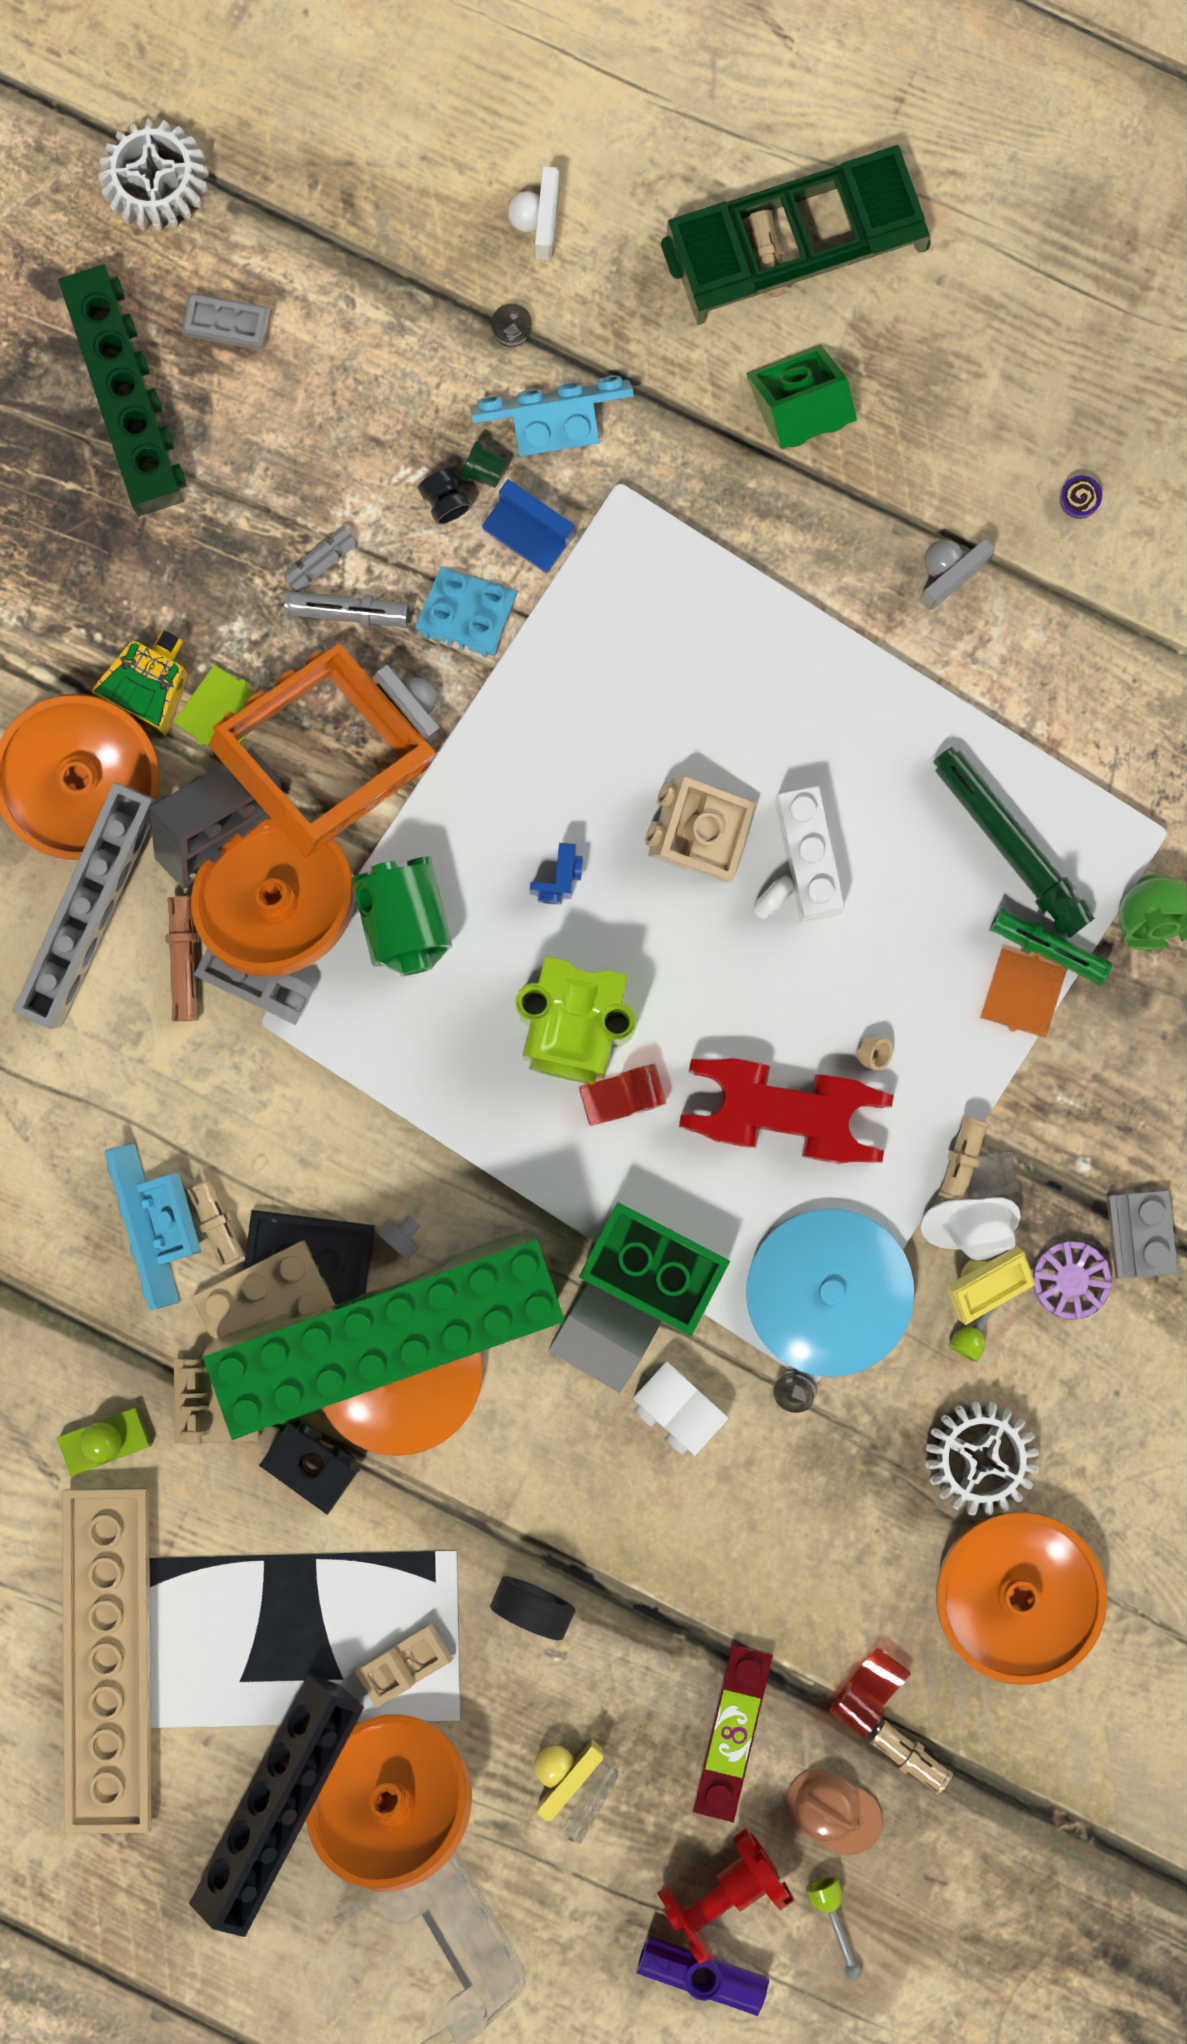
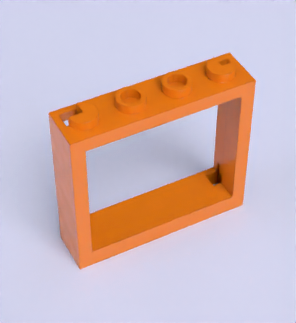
[208,643,436,858]

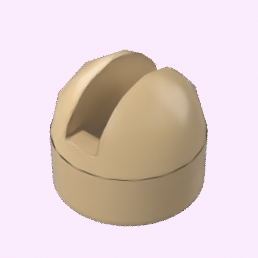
[856,1036,893,1071]

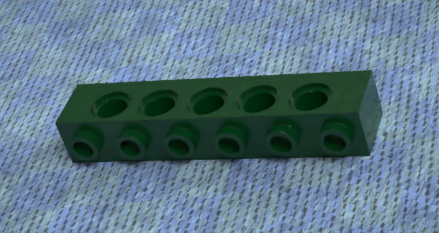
[58,264,187,517]

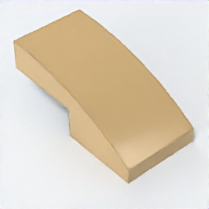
[355,1622,454,1708]

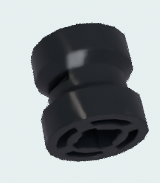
[417,468,472,525]

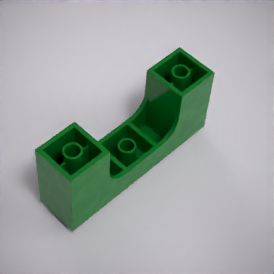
[203,1230,566,1440]

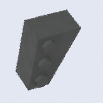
[150,748,281,889]

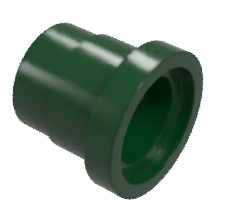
[460,440,507,488]

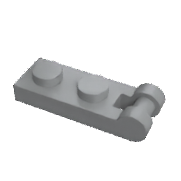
[194,948,315,1025]

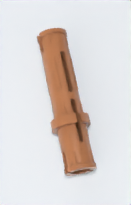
[165,896,199,1022]

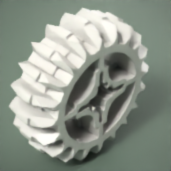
[98,119,209,232]
[924,1401,1039,1516]

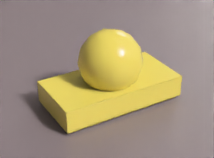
[946,1246,1035,1325]
[534,1739,603,1822]

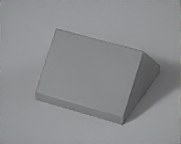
[548,1283,662,1393]

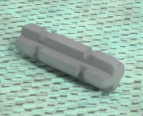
[284,527,356,592]

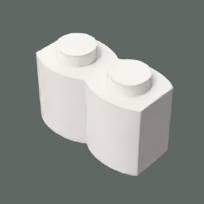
[633,1361,729,1456]

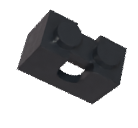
[259,1421,360,1515]

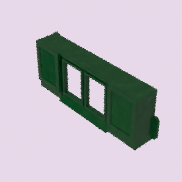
[661,144,931,325]

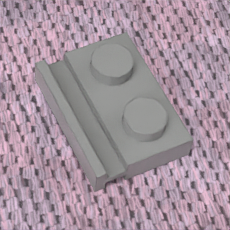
[1106,1190,1178,1279]

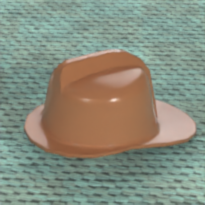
[786,1769,883,1855]

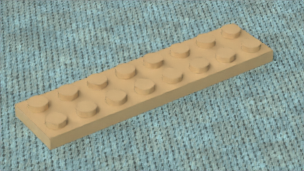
[62,1488,152,1834]

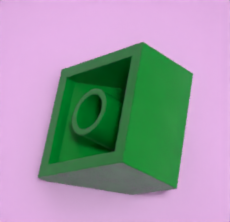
[746,345,857,450]

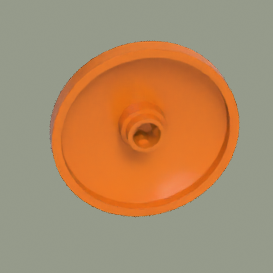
[0,694,160,860]
[191,819,356,977]
[322,1288,482,1456]
[936,1511,1107,1685]
[306,1714,472,1892]

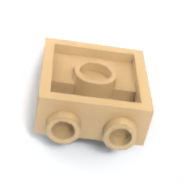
[645,776,757,882]

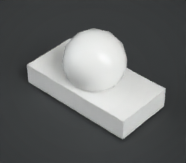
[507,166,559,261]

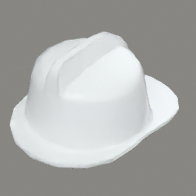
[920,1197,1021,1261]

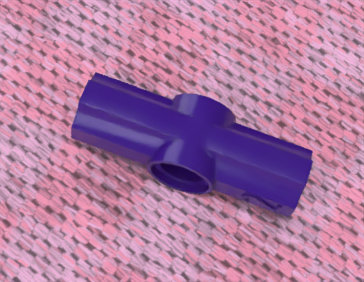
[636,1935,769,2016]

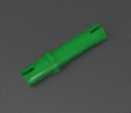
[989,908,1113,986]

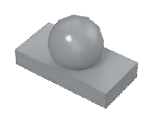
[920,538,995,610]
[372,665,439,743]

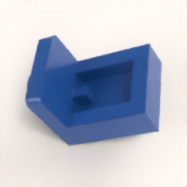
[530,843,583,905]

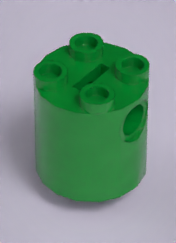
[352,856,453,976]

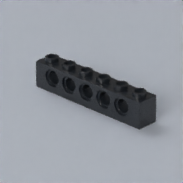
[189,1674,365,1937]

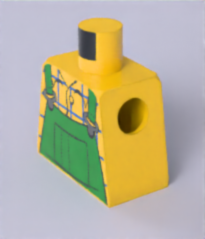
[91,630,188,736]

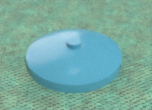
[746,1208,914,1377]

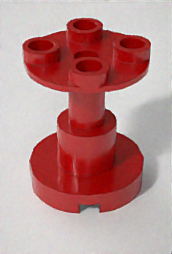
[657,1827,795,1965]

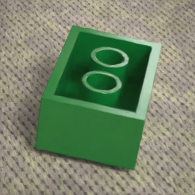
[579,1202,730,1337]

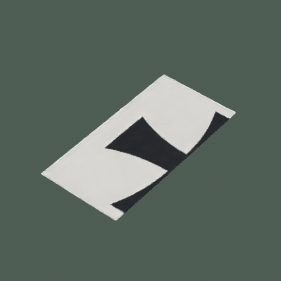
[149,1551,460,1728]

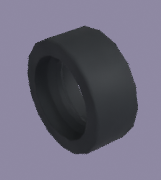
[490,1576,576,1641]

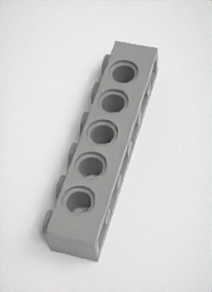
[12,782,158,1029]

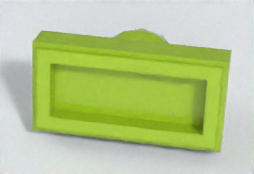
[57,1407,152,1477]

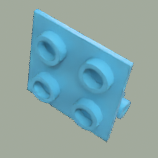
[415,567,518,658]

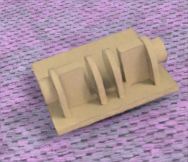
[174,1358,259,1445]

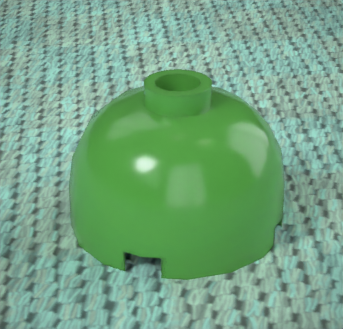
[1118,874,1187,951]

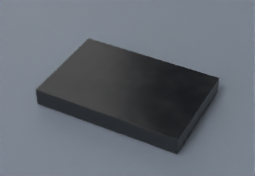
[243,1210,375,1305]

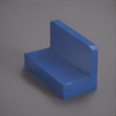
[482,479,575,573]

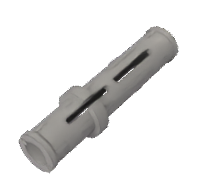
[284,590,410,628]

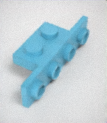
[470,376,634,457]
[105,1144,201,1310]

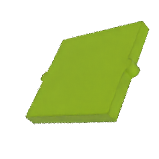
[173,664,256,747]

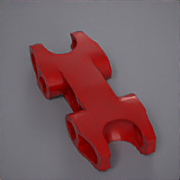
[679,1058,894,1164]

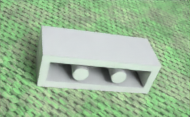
[775,786,845,922]

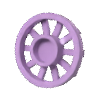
[1032,1241,1111,1320]

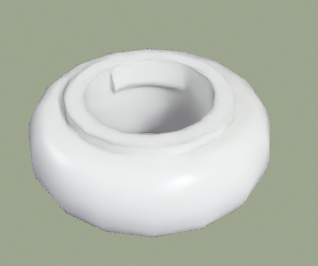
[753,876,795,920]

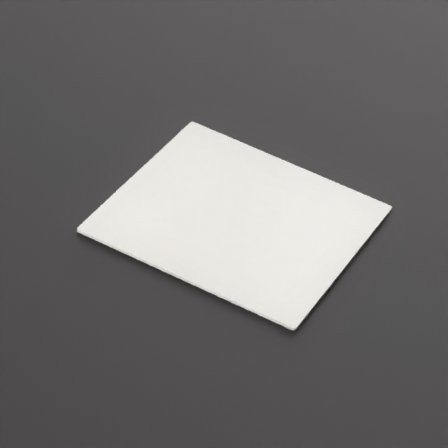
[262,484,1166,1383]

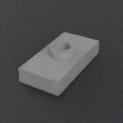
[181,293,270,351]

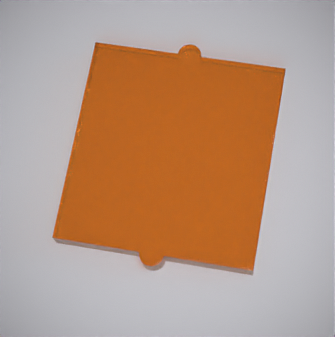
[980,949,1067,1038]

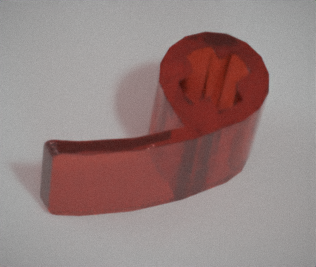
[579,1064,667,1126]
[829,1648,911,1739]

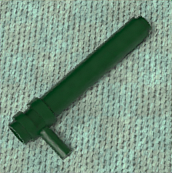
[933,747,1095,938]

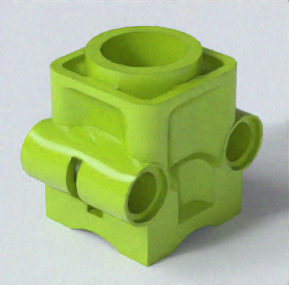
[515,956,636,1084]

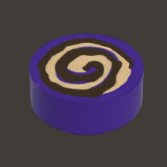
[1059,475,1102,519]

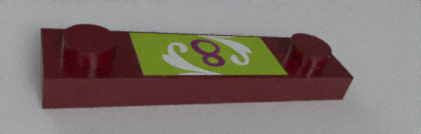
[692,1643,773,1823]

